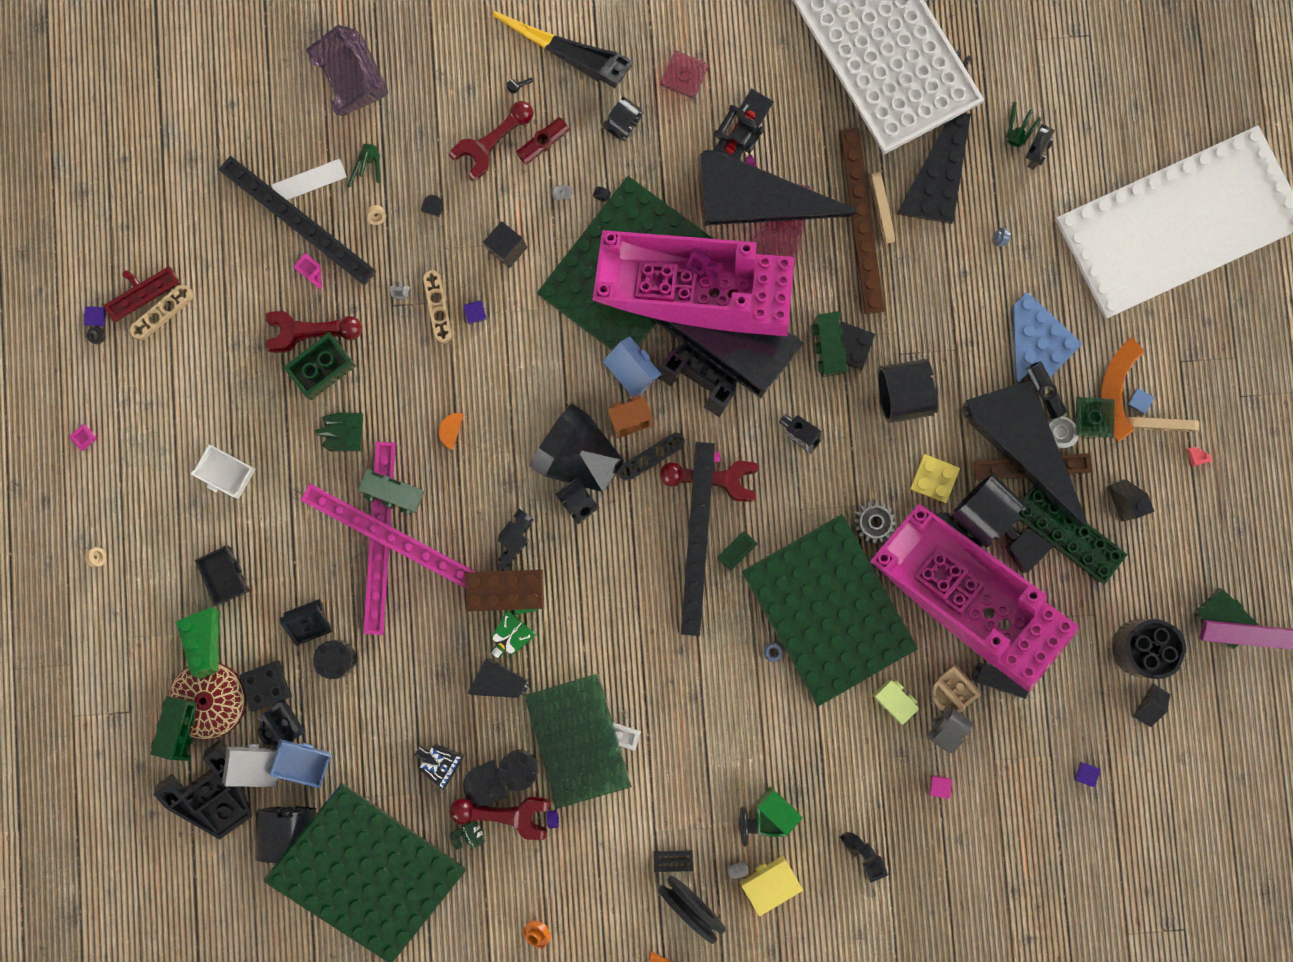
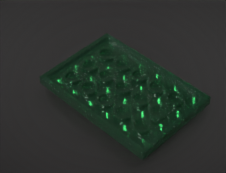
[524,673,632,809]

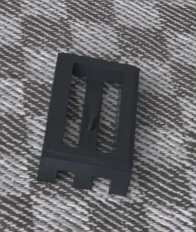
[654,850,693,872]

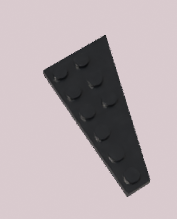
[896,113,971,224]

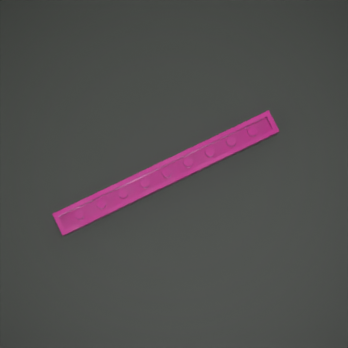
[364,441,396,635]
[300,483,475,588]

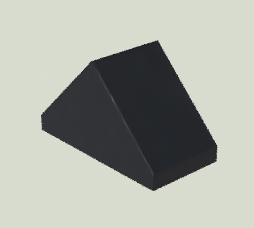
[1133,684,1170,727]

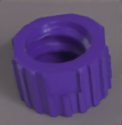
[547,810,559,829]

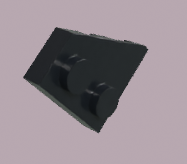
[840,321,875,370]

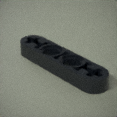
[619,433,685,481]

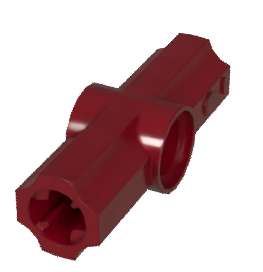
[516,117,570,165]

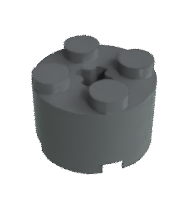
[927,705,972,753]

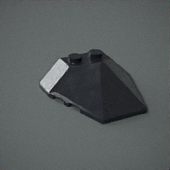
[529,403,624,492]

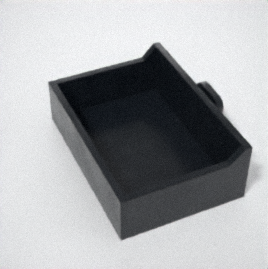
[195,545,250,606]

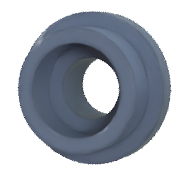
[994,227,1010,247]
[763,642,783,662]

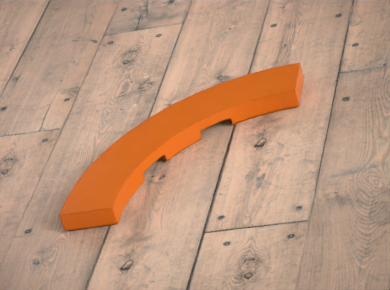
[1101,337,1145,442]

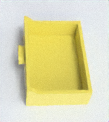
[740,856,803,917]

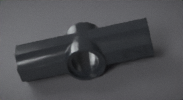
[1026,361,1067,419]

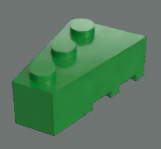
[176,607,221,679]

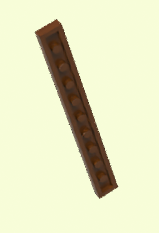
[840,128,884,314]

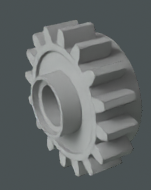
[853,501,897,544]

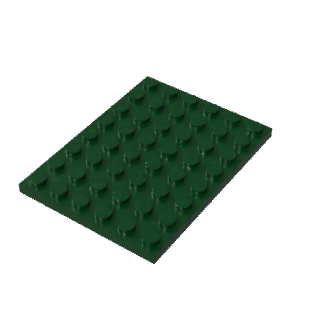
[537,176,713,351]
[741,514,918,707]
[264,783,466,962]

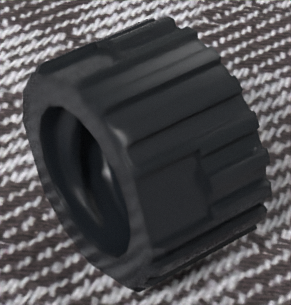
[593,186,611,202]
[86,327,106,345]

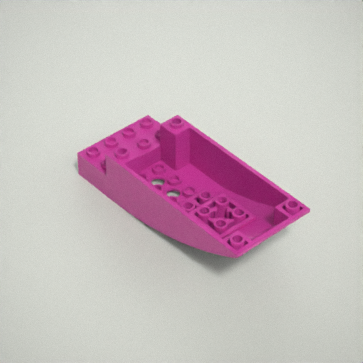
[593,230,795,336]
[871,504,1079,692]

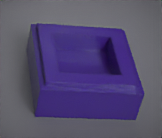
[463,300,487,324]
[84,306,106,327]
[1075,762,1101,787]

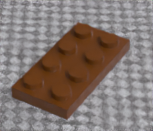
[466,569,545,612]

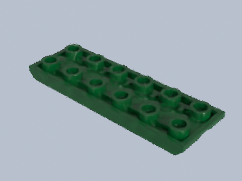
[1018,485,1128,585]

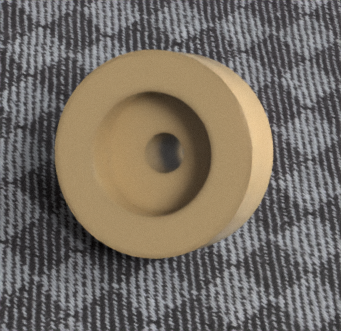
[366,205,386,225]
[85,547,106,568]

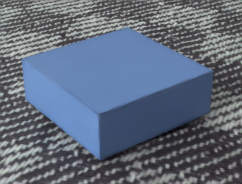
[1127,388,1155,415]

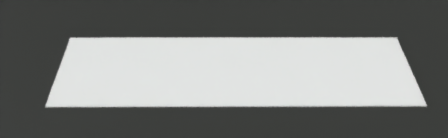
[272,158,347,200]

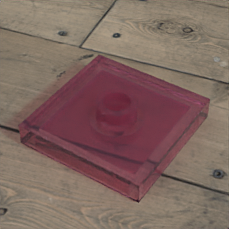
[660,50,709,99]

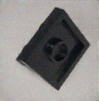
[280,599,332,646]

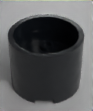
[878,359,938,423]
[951,473,1027,548]
[1112,619,1187,679]
[255,806,317,863]

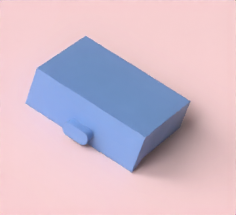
[603,337,661,397]
[269,739,332,788]

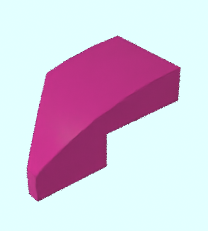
[293,253,322,290]

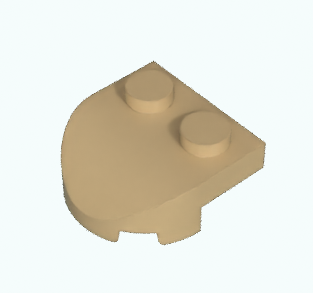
[933,664,981,713]

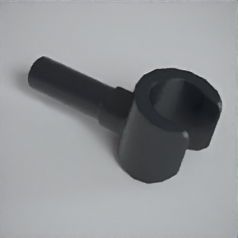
[507,77,533,94]

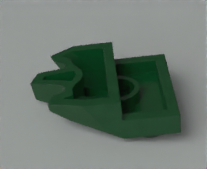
[315,412,363,452]

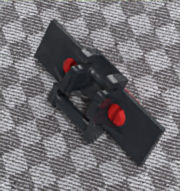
[713,88,774,160]

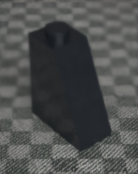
[1107,479,1155,522]
[468,658,530,698]
[972,663,1028,699]

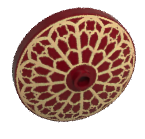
[168,663,247,740]

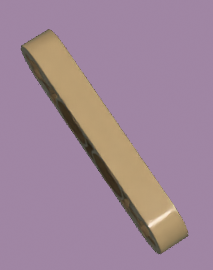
[869,172,895,244]
[423,270,452,344]
[130,285,193,340]
[1126,417,1199,432]

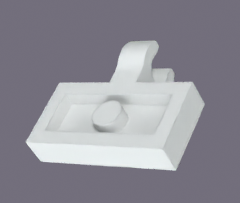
[598,719,641,759]

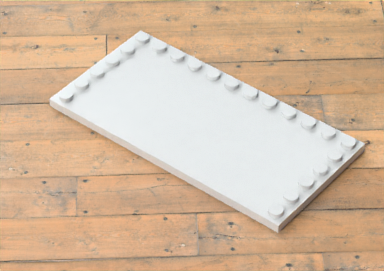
[793,0,984,154]
[1055,125,1293,320]

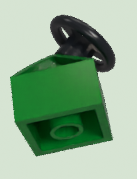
[740,786,803,847]

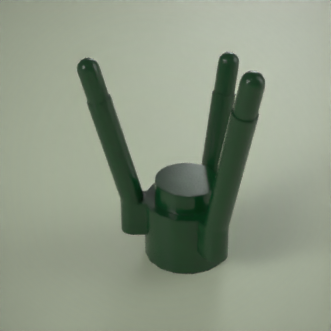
[1005,102,1042,147]
[347,144,380,187]

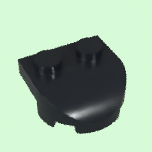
[1025,124,1055,170]
[257,699,306,749]
[463,760,508,806]
[839,832,878,869]

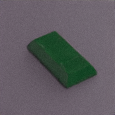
[717,531,757,571]

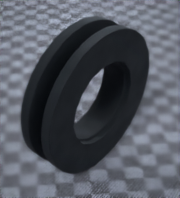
[658,875,726,944]

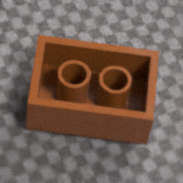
[608,395,653,439]

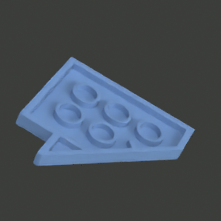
[1012,292,1082,383]

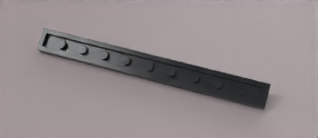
[218,155,377,286]
[681,442,715,636]

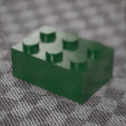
[283,333,356,400]

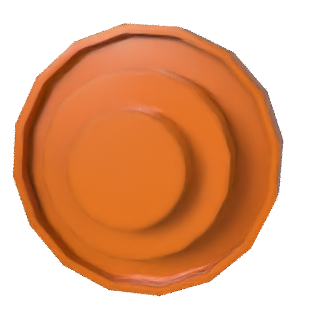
[523,920,551,948]

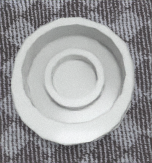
[1048,416,1079,448]

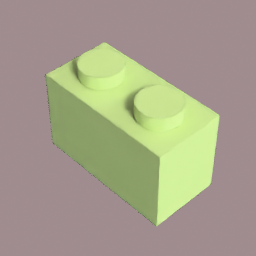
[872,679,919,725]

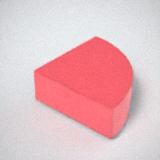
[1186,447,1213,467]

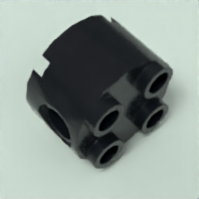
[602,96,644,142]
[555,478,599,524]
[313,640,356,679]
[498,749,539,791]

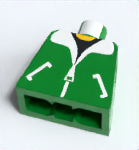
[490,611,537,659]

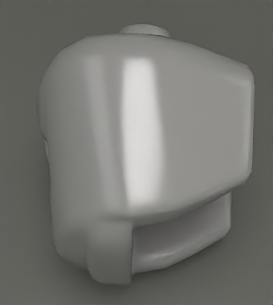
[552,185,572,200]
[390,282,410,299]
[728,861,748,879]

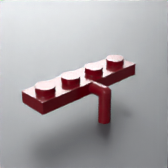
[103,266,181,323]

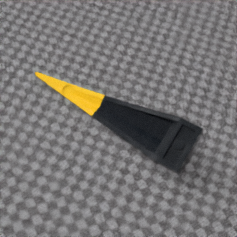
[493,11,634,88]

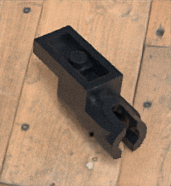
[498,509,534,571]

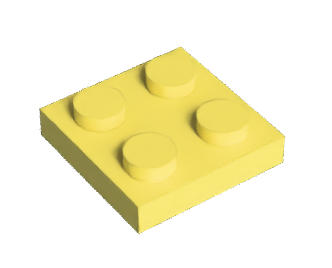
[909,454,960,504]

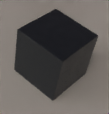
[483,221,528,268]

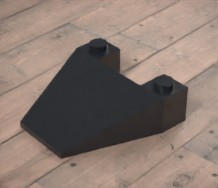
[658,343,737,418]
[153,739,252,840]

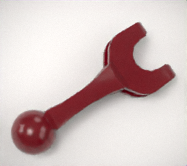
[448,101,534,182]
[265,311,362,353]
[660,460,759,502]
[449,796,550,840]

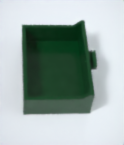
[1194,588,1259,649]

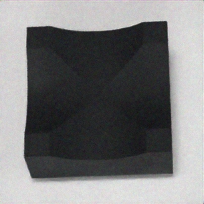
[239,660,292,711]

